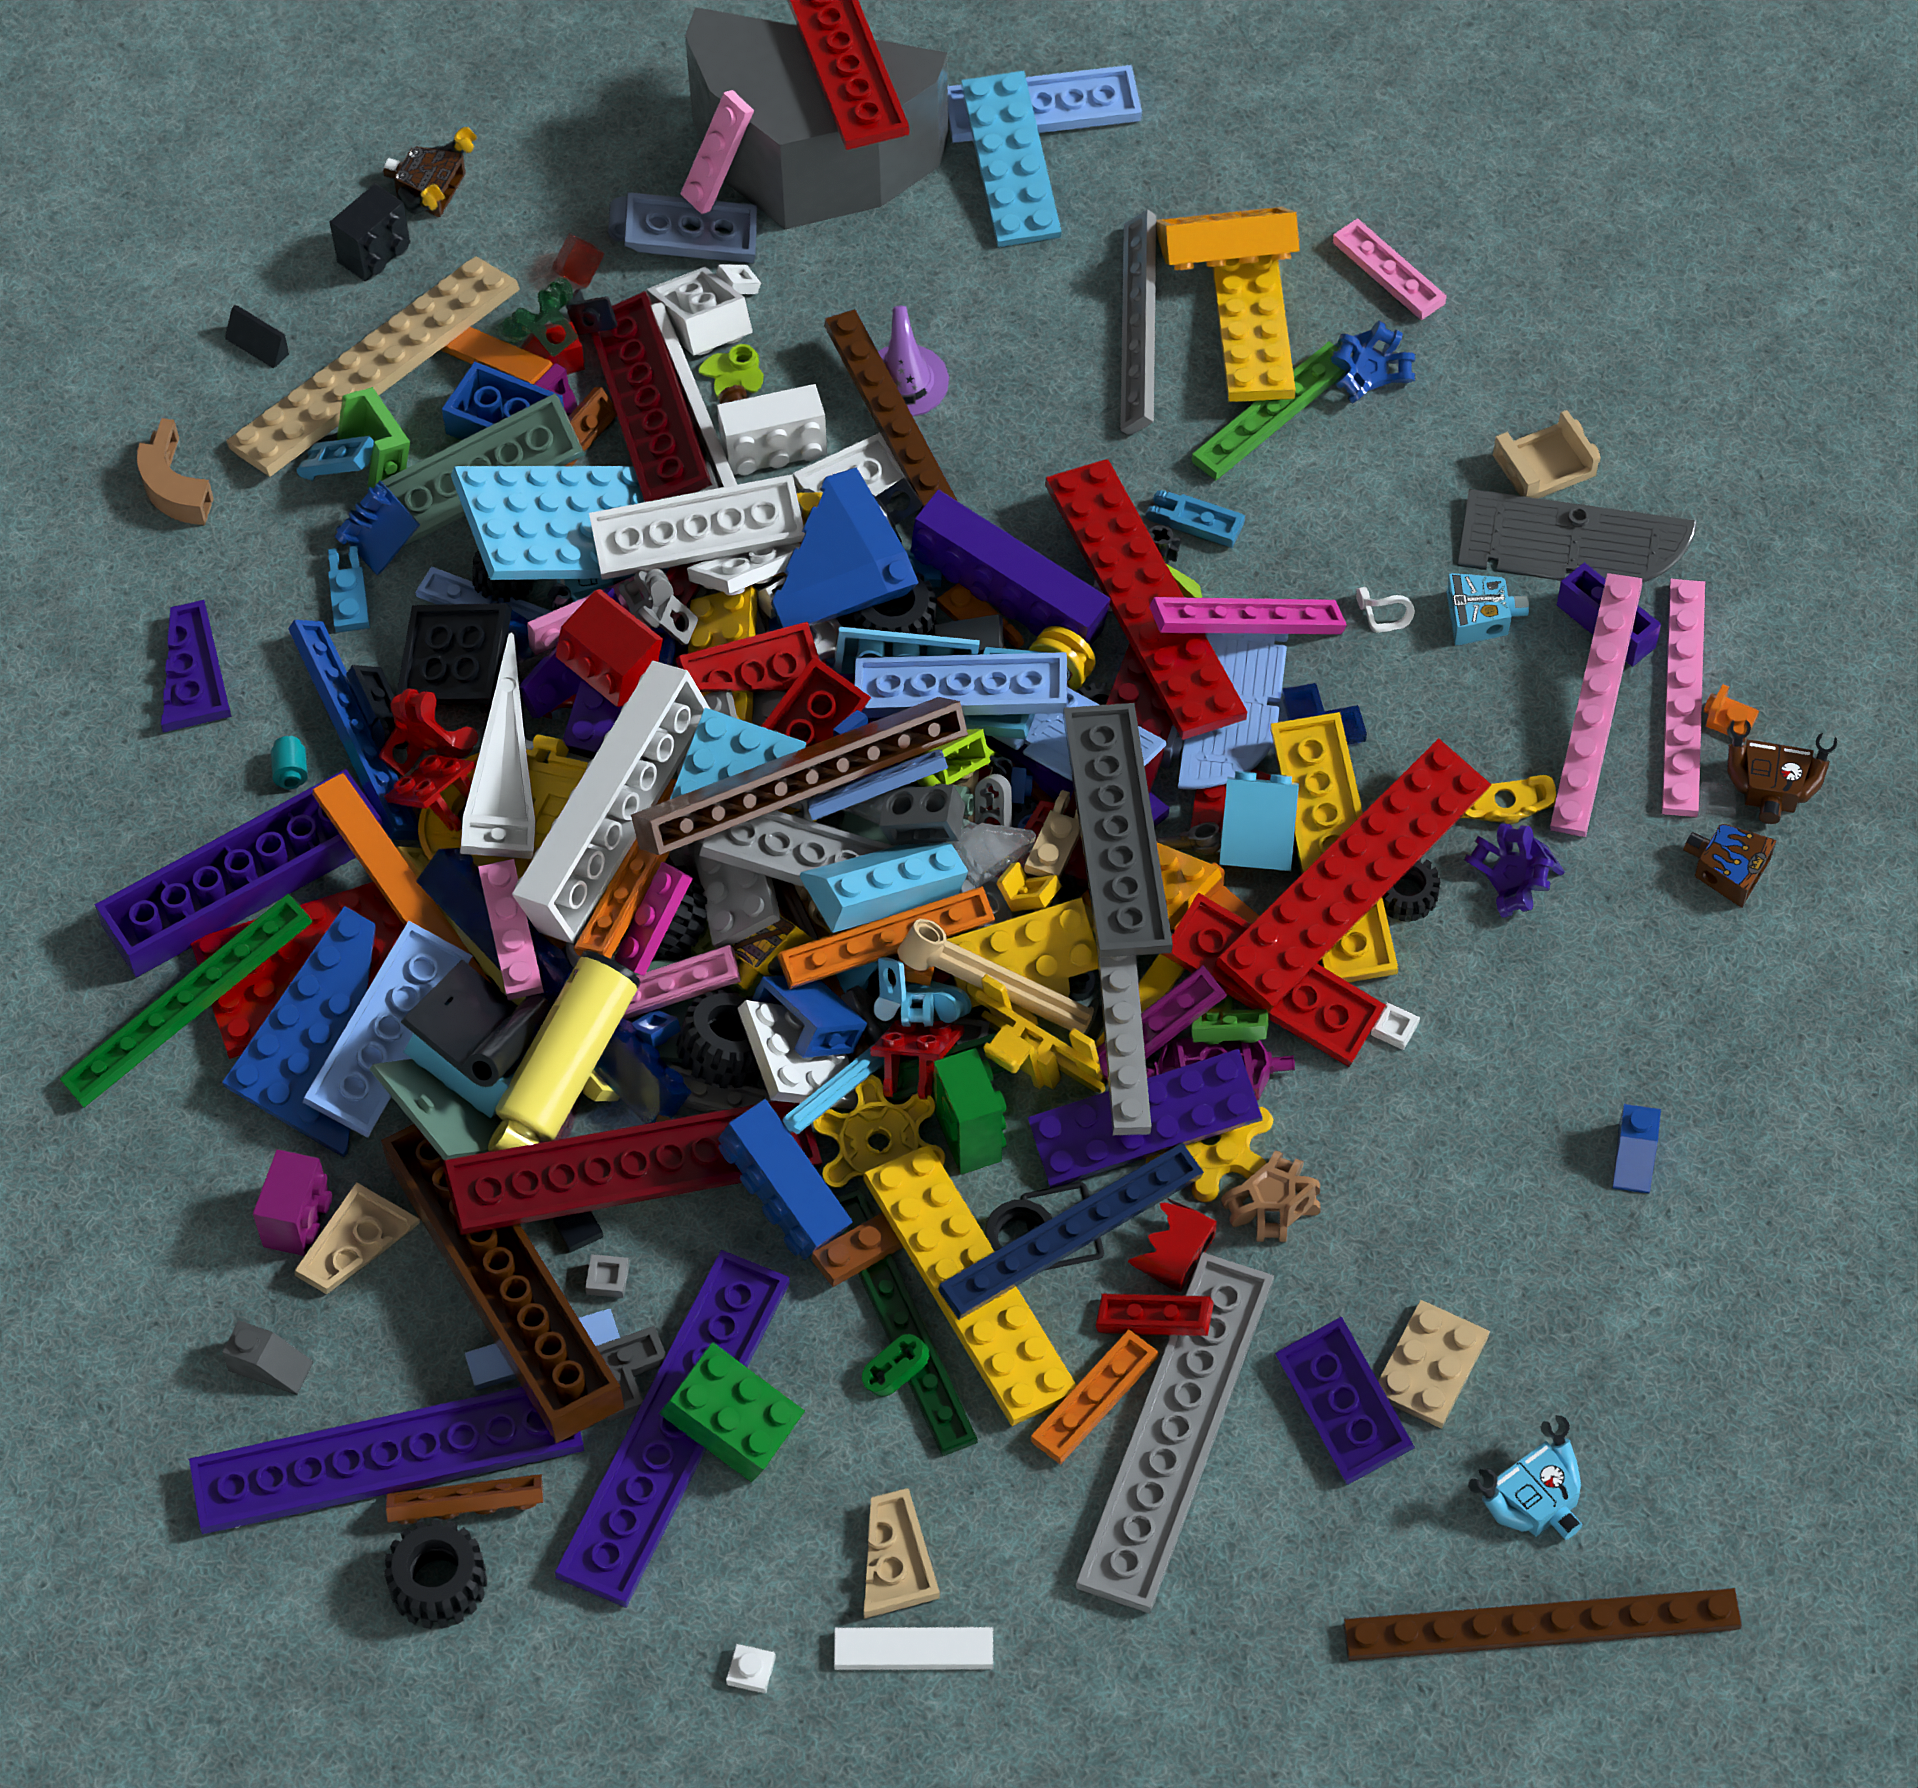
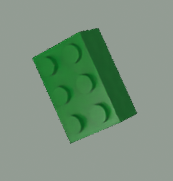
[934,1048,1006,1175]
[659,1342,805,1483]

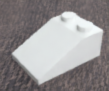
[647,267,753,355]

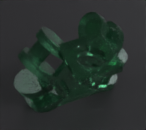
[496,277,578,357]

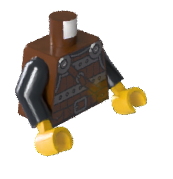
[383,127,477,217]

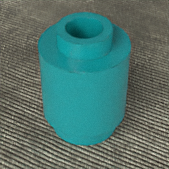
[270,736,308,789]

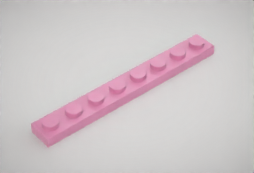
[1550,573,1642,837]
[1662,579,1705,817]

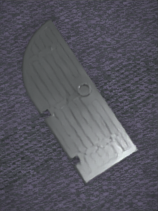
[1458,489,1697,583]

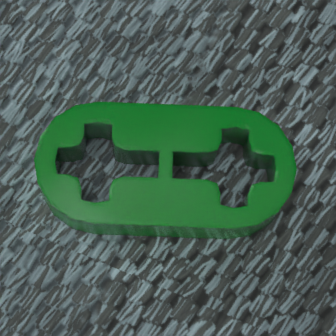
[862,1334,929,1397]

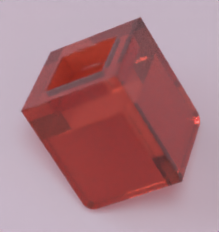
[552,233,605,288]

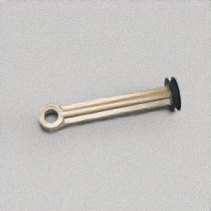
[897,919,1103,1042]

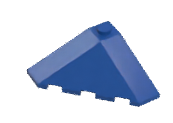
[771,467,919,628]

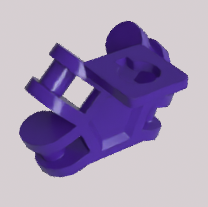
[1463,823,1565,918]

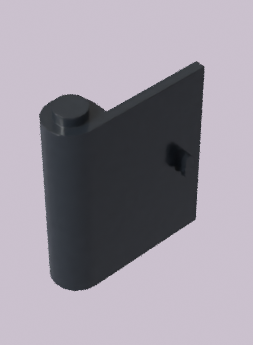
[401,960,552,1087]

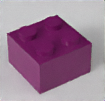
[253,1149,332,1256]

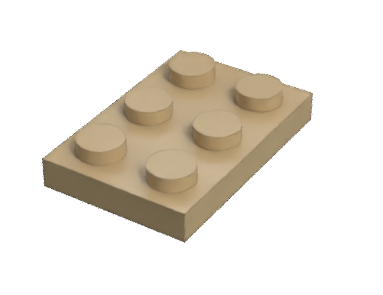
[1378,1300,1490,1429]

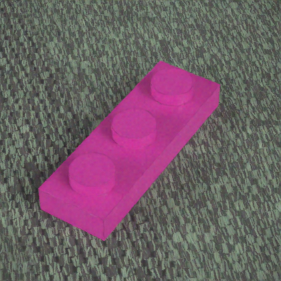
[614,862,693,976]

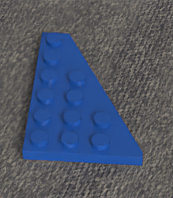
[222,906,376,1157]

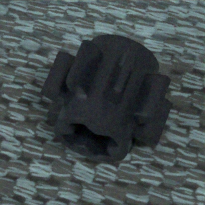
[1149,526,1181,564]

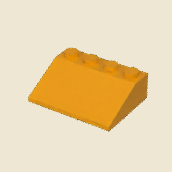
[1156,207,1300,270]

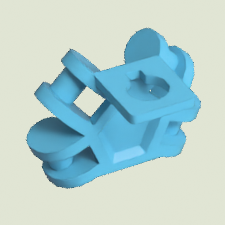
[874,957,972,1027]

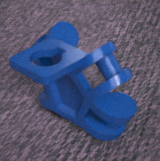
[1330,321,1415,404]

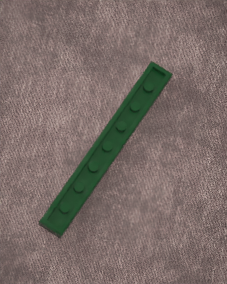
[836,1188,978,1457]

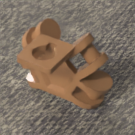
[1221,1150,1321,1242]

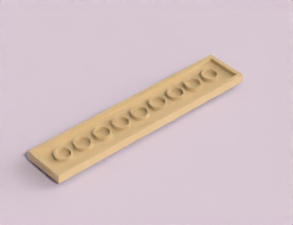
[226,256,520,477]

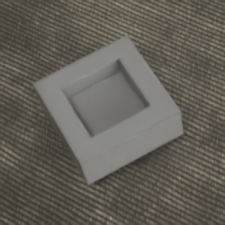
[585,1254,629,1298]

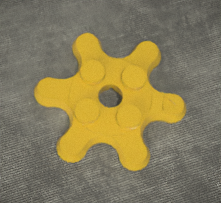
[813,1075,945,1188]
[1146,1107,1273,1202]

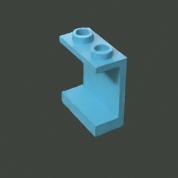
[1219,771,1299,871]

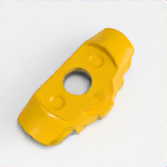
[1461,775,1556,824]

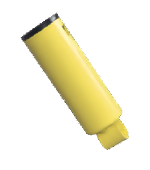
[488,950,641,1152]

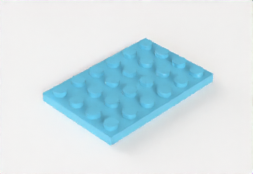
[451,466,670,580]

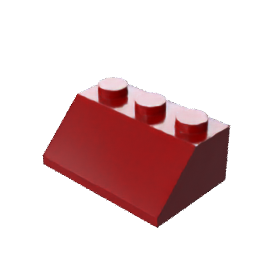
[556,589,663,707]
[761,656,871,747]

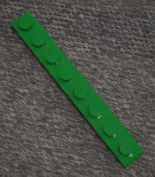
[60,894,313,1108]

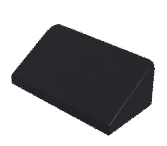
[225,305,289,368]

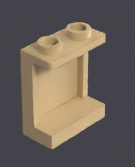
[1493,410,1600,498]

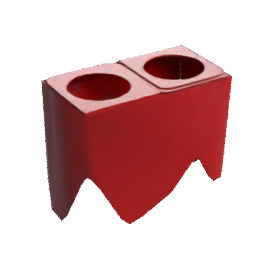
[1128,1198,1217,1292]

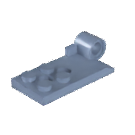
[608,192,757,263]

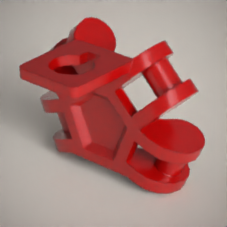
[379,688,478,777]

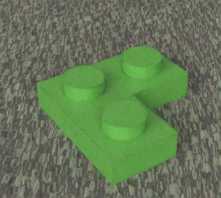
[1192,994,1269,1045]

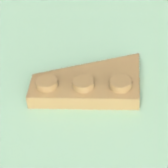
[295,1182,420,1294]
[864,1488,940,1619]

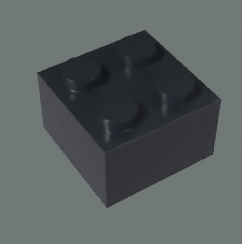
[329,183,410,282]

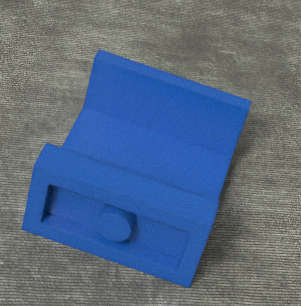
[752,975,867,1058]

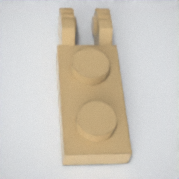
[1024,790,1081,881]

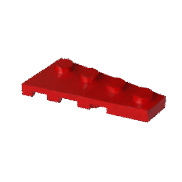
[676,622,820,692]

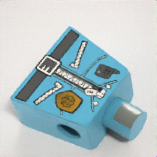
[1446,573,1529,645]

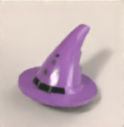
[878,305,949,417]

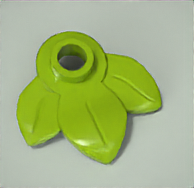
[699,344,764,399]

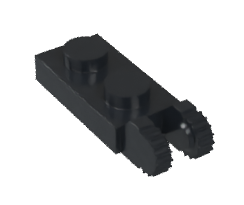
[346,665,408,749]

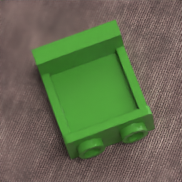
[337,387,410,489]

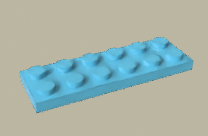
[961,71,1061,247]

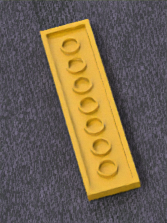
[1270,712,1398,982]
[863,1144,1077,1426]

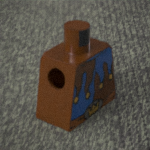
[1683,824,1776,908]

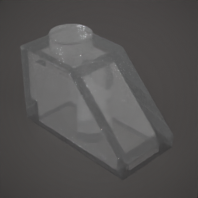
[953,823,1036,888]

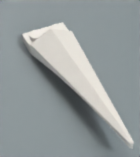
[460,632,535,859]

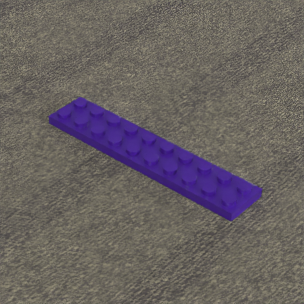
[555,1250,790,1608]
[189,1387,584,1534]

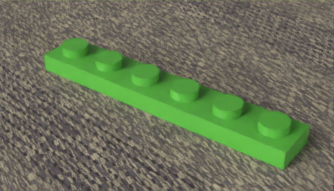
[1192,341,1346,481]

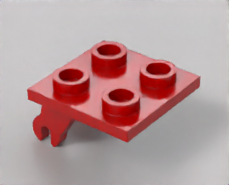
[384,755,476,832]
[870,1019,965,1100]

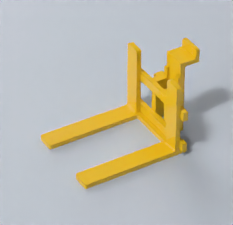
[975,903,1185,1094]

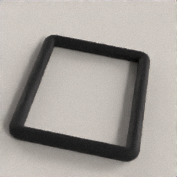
[1020,1182,1104,1270]

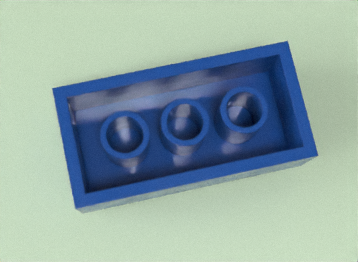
[718,1098,853,1260]

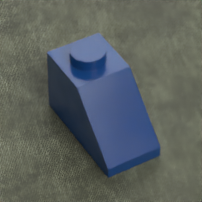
[1612,1104,1661,1194]

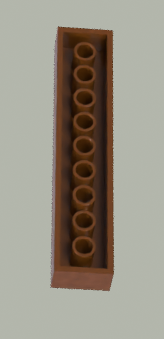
[381,1124,625,1444]

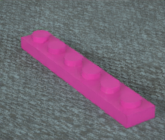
[1149,597,1347,634]

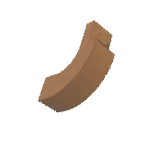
[137,418,214,525]

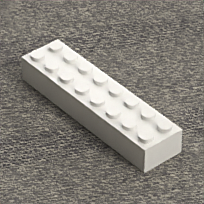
[512,660,710,944]

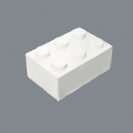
[717,384,827,475]

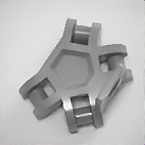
[619,569,698,645]

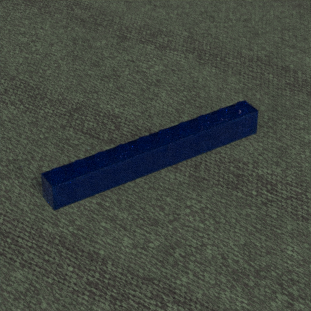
[416,848,692,1124]

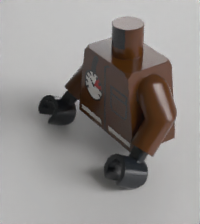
[1727,720,1837,824]

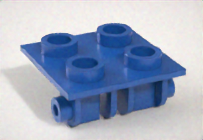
[335,481,420,575]

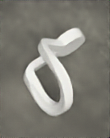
[1356,587,1415,633]

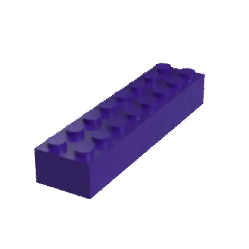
[94,769,384,978]

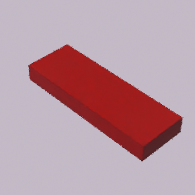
[1095,1294,1214,1336]

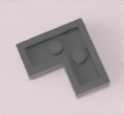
[596,1326,666,1422]

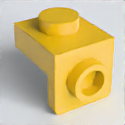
[997,862,1062,912]

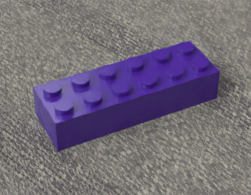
[910,489,1111,647]

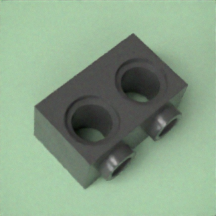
[879,784,965,845]

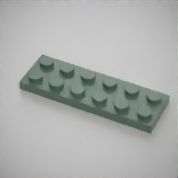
[375,393,585,545]

